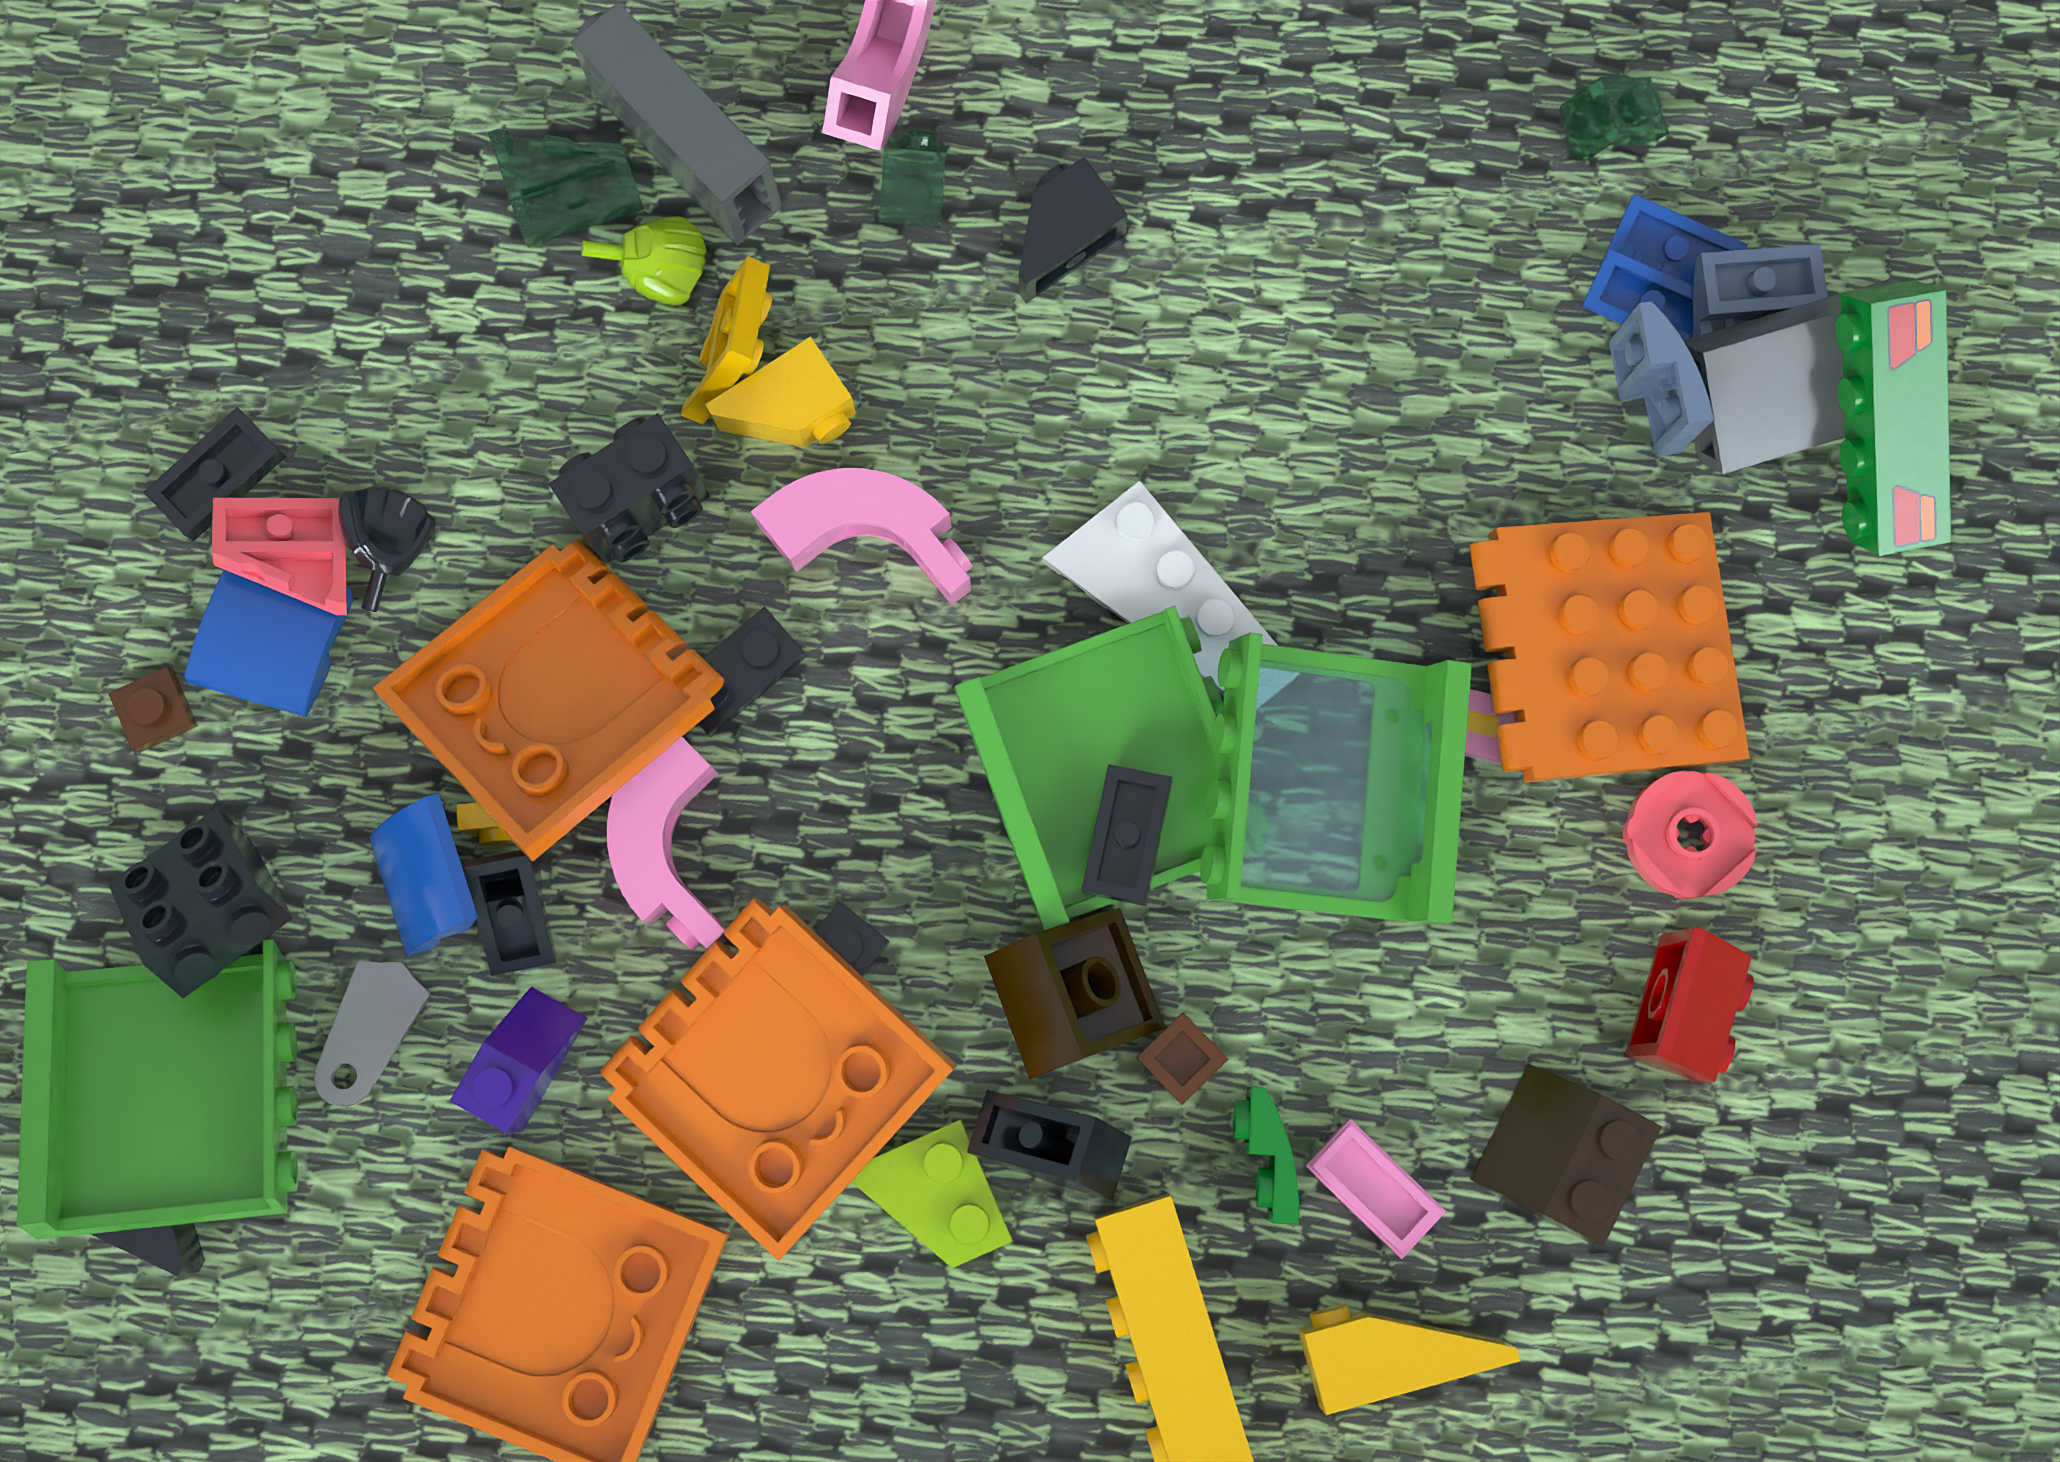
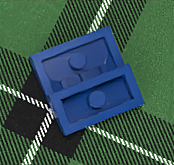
[1581,194,1748,340]
[184,570,353,717]
[369,793,478,957]

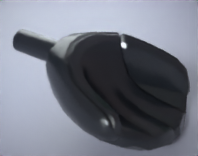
[338,487,436,612]

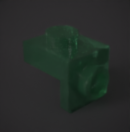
[1559,77,1669,161]
[879,130,951,228]

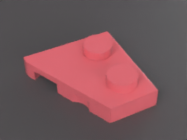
[212,498,347,615]

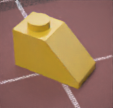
[705,336,856,447]

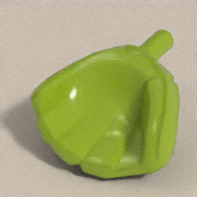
[581,216,707,306]

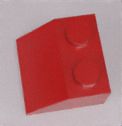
[1624,926,1754,1082]

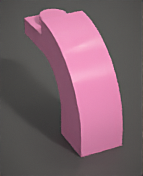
[822,0,936,151]
[751,468,973,605]
[607,737,728,951]

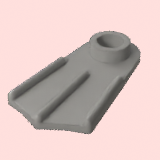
[314,960,431,1107]

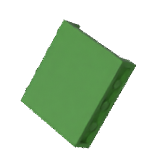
[954,605,1268,930]
[17,939,298,1240]

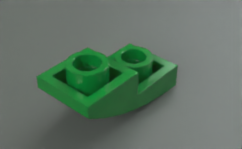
[1233,1087,1299,1225]

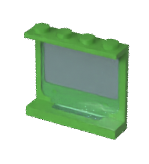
[1200,633,1472,924]

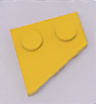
[680,256,772,424]

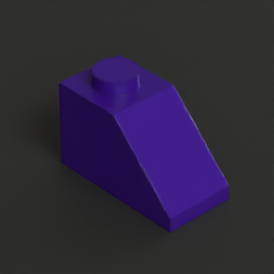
[450,987,588,1133]

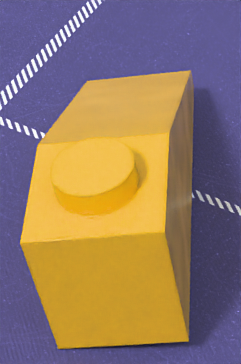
[1297,1304,1520,1415]

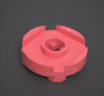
[1622,771,1757,900]

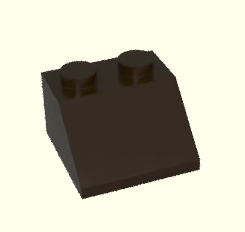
[984,907,1166,1079]
[1470,1064,1662,1247]

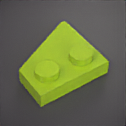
[852,1119,1013,1268]

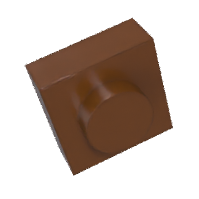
[108,667,198,753]
[1136,1012,1229,1105]

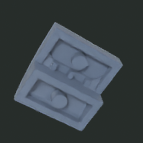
[1693,244,1828,337]
[1609,301,1714,457]

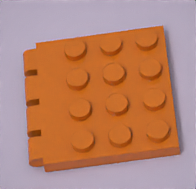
[1469,512,1750,783]
[373,540,724,862]
[600,897,957,1261]
[387,1146,730,1462]

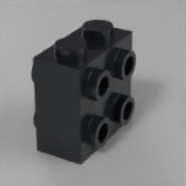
[548,413,710,564]
[109,807,293,998]

